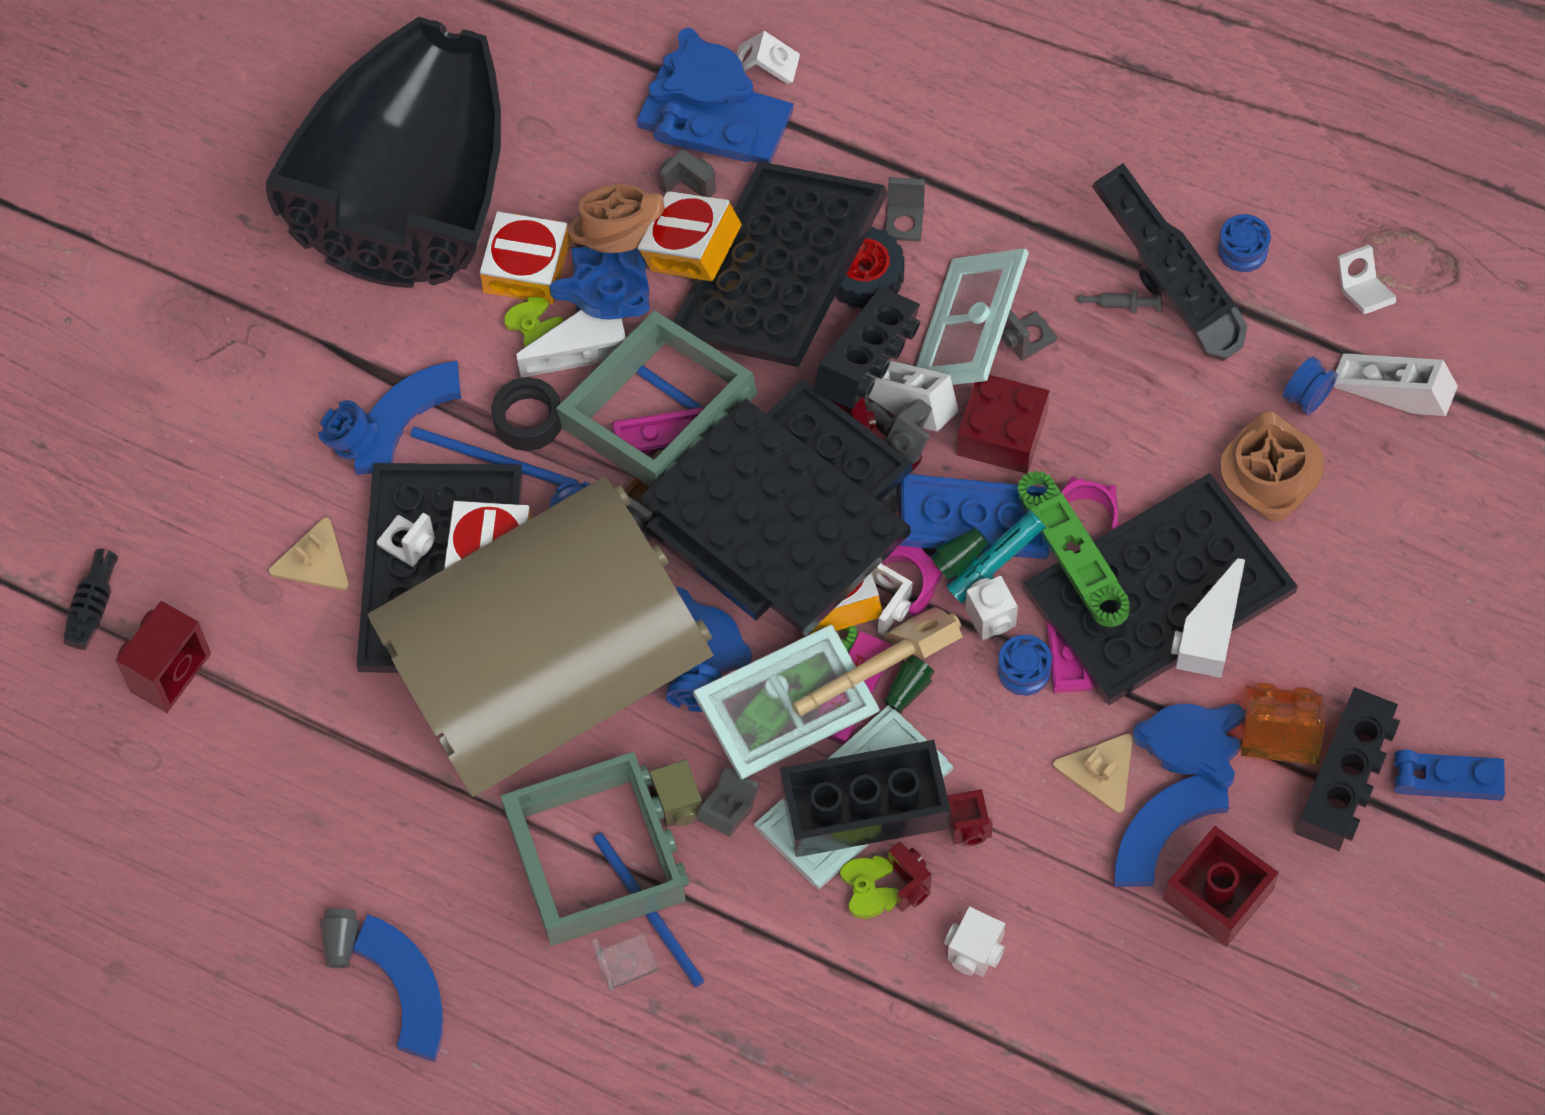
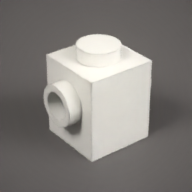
[965,576,1018,641]
[944,907,1005,977]

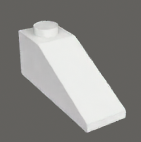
[516,310,626,378]
[1334,353,1458,416]
[869,361,959,431]
[1171,558,1245,678]

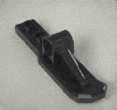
[1091,163,1247,361]

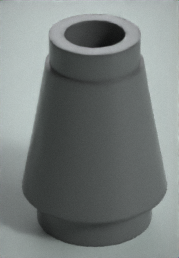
[320,908,359,968]

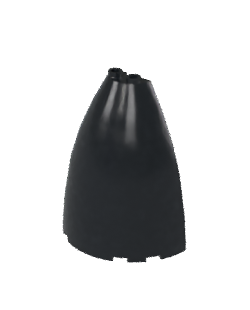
[265,16,501,288]

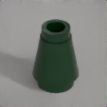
[931,526,989,580]
[882,655,935,714]

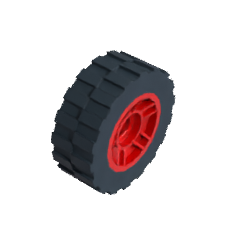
[836,226,904,309]

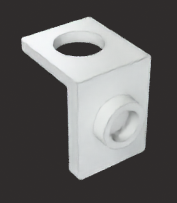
[736,31,800,84]
[1337,245,1396,314]
[377,513,435,567]
[871,564,913,636]

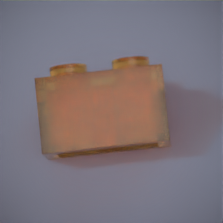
[1240,683,1325,765]

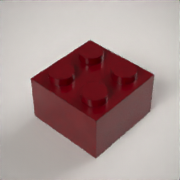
[956,375,1050,474]
[116,601,211,713]
[1163,825,1279,947]

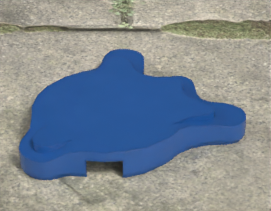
[649,28,753,109]
[550,252,650,320]
[676,587,752,673]
[1133,703,1244,788]

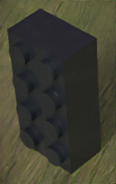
[780,740,951,857]

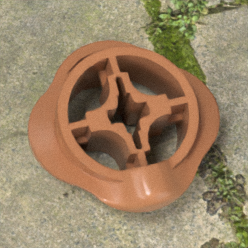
[568,184,664,253]
[1220,411,1324,522]

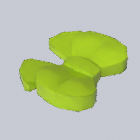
[505,297,563,348]
[840,855,899,919]

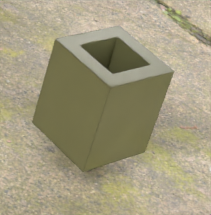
[650,759,702,827]

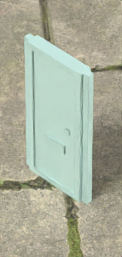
[754,705,953,890]

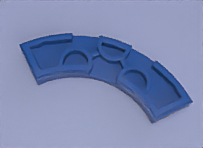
[355,361,461,475]
[1114,775,1229,887]
[353,914,444,1062]

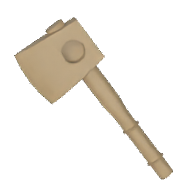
[791,607,962,717]

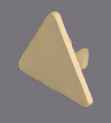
[269,518,349,591]
[1053,734,1133,814]

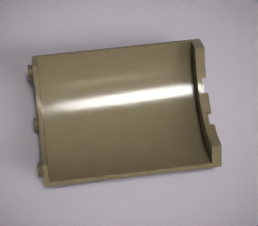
[367,476,714,798]

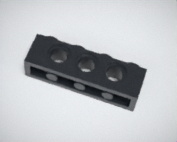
[813,287,920,410]
[1295,687,1401,851]

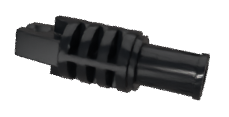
[64,549,118,650]

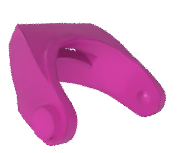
[1061,477,1122,531]
[881,546,943,616]

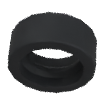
[491,377,562,451]

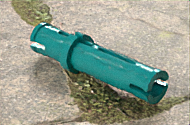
[946,510,1047,604]

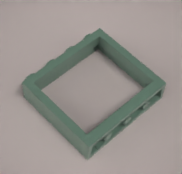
[556,310,758,487]
[501,752,690,946]

